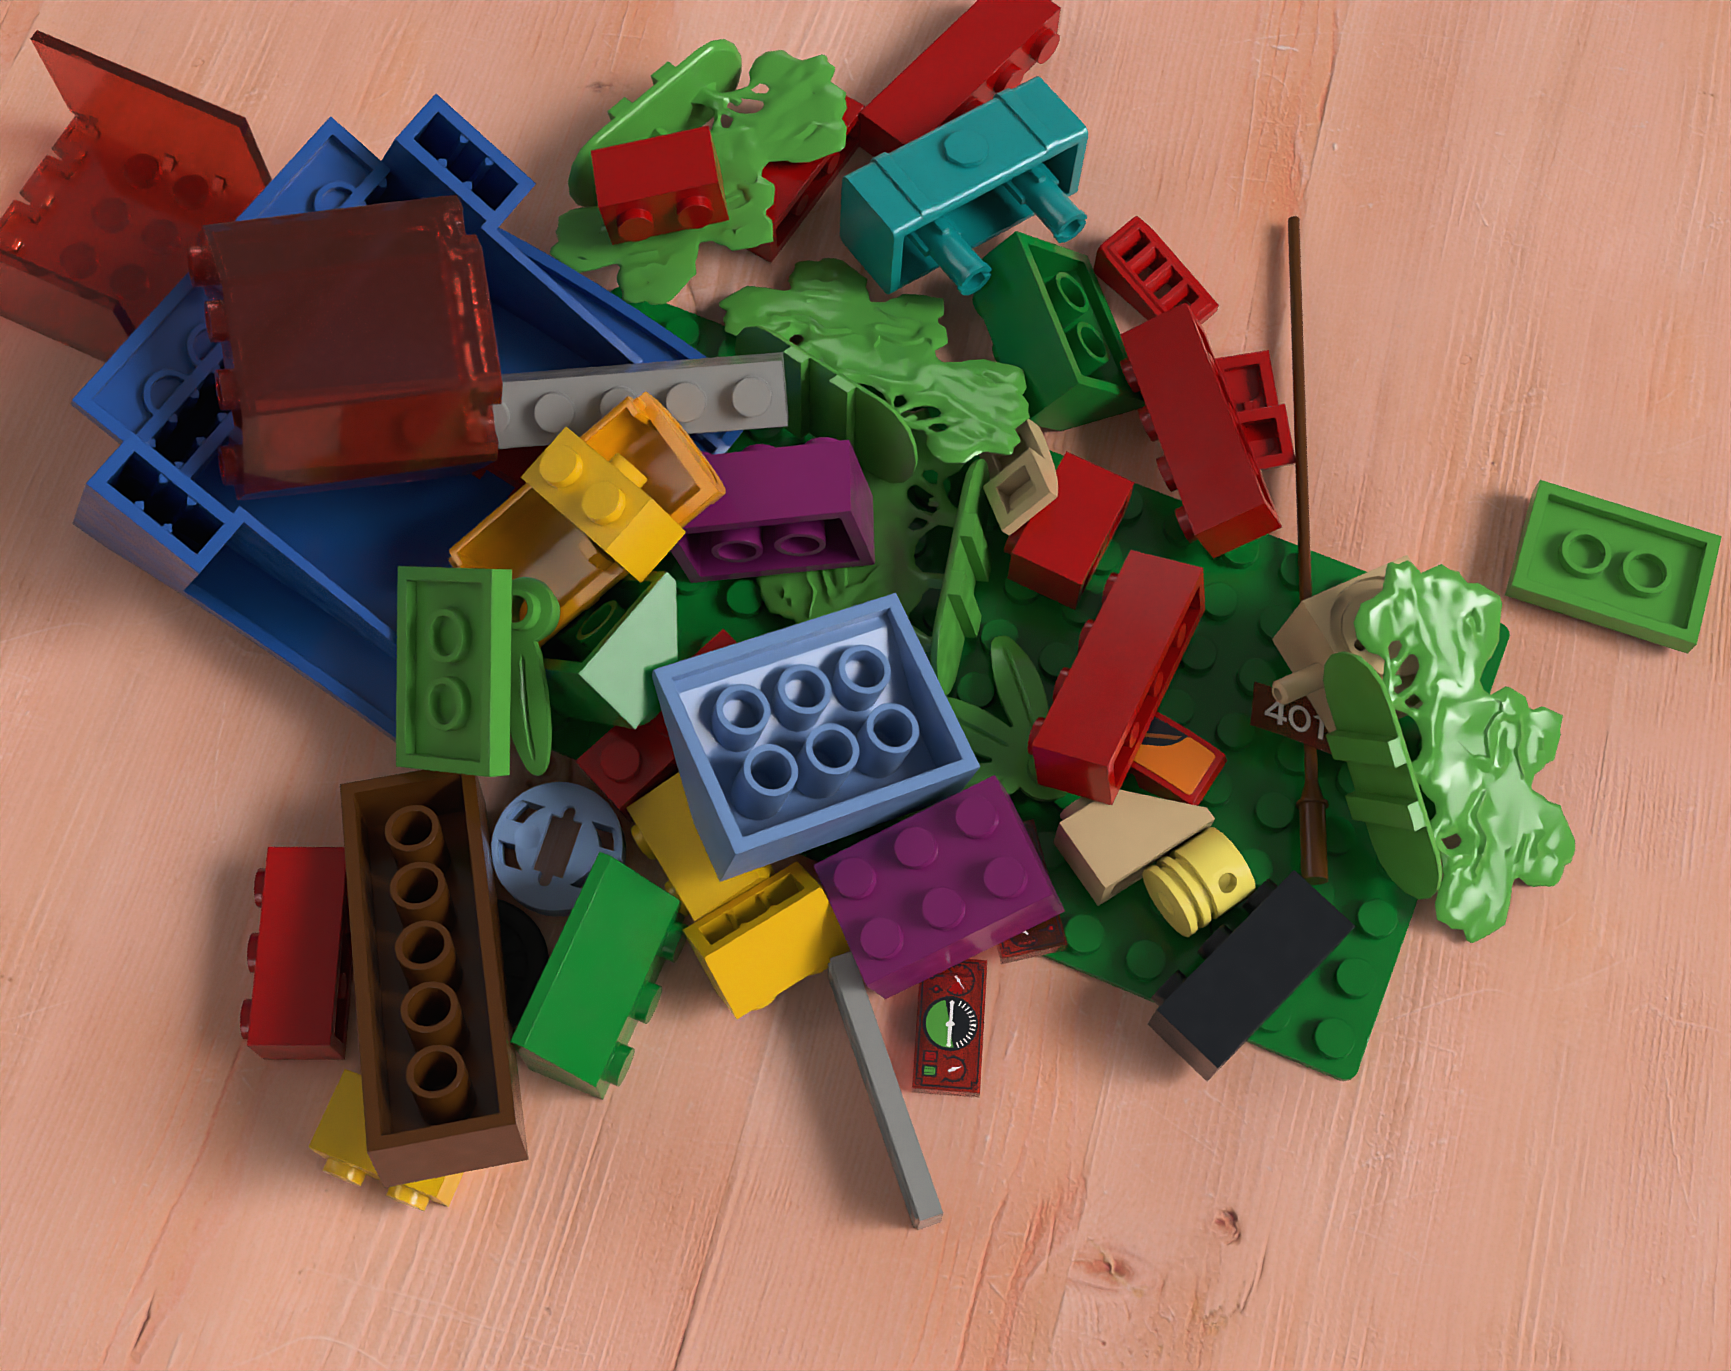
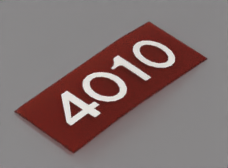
[1250,682,1332,754]

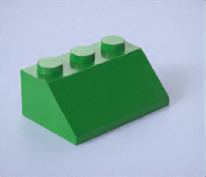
[972,231,1146,431]
[540,571,678,729]
[510,852,689,1100]

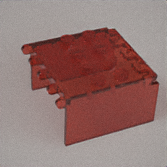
[0,30,272,363]

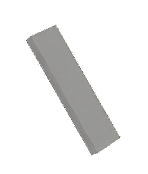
[828,951,943,1230]

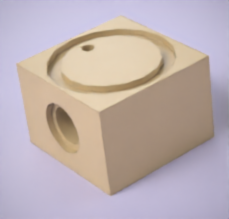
[1272,555,1423,733]

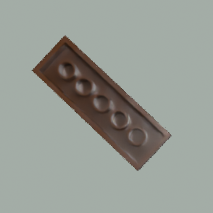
[340,770,529,1188]

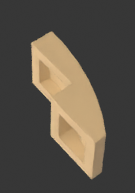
[979,419,1058,536]

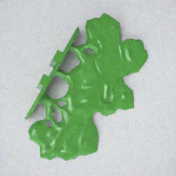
[550,39,847,305]
[719,258,1030,483]
[755,408,993,695]
[1323,560,1575,943]

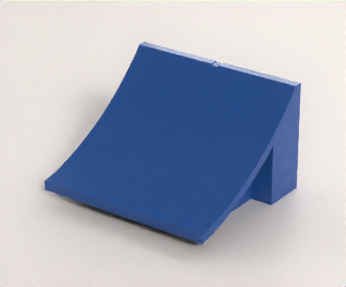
[71,94,743,742]

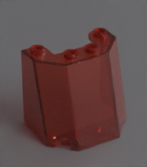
[187,195,503,501]

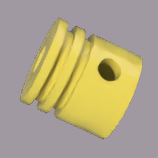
[1142,827,1256,937]

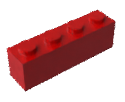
[859,0,1061,157]
[1120,302,1282,558]
[1028,550,1205,806]

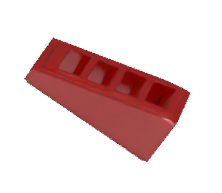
[1093,216,1219,325]

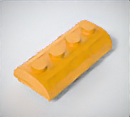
[448,391,726,648]

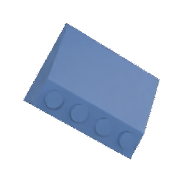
[652,593,980,882]

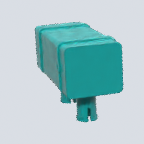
[839,76,1088,296]

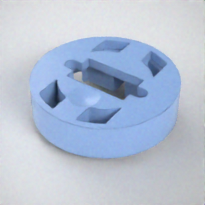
[491,782,626,917]

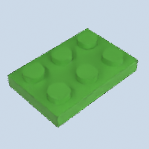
[1505,480,1722,654]
[396,566,512,777]

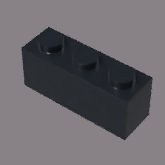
[1148,870,1355,1082]

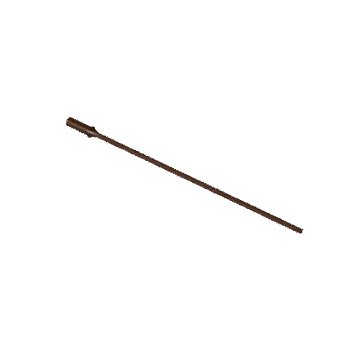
[1288,216,1329,885]

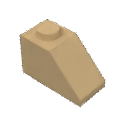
[1053,790,1215,906]

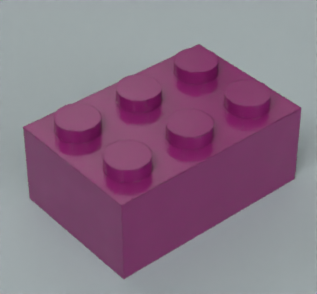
[670,437,875,583]
[814,775,1065,999]

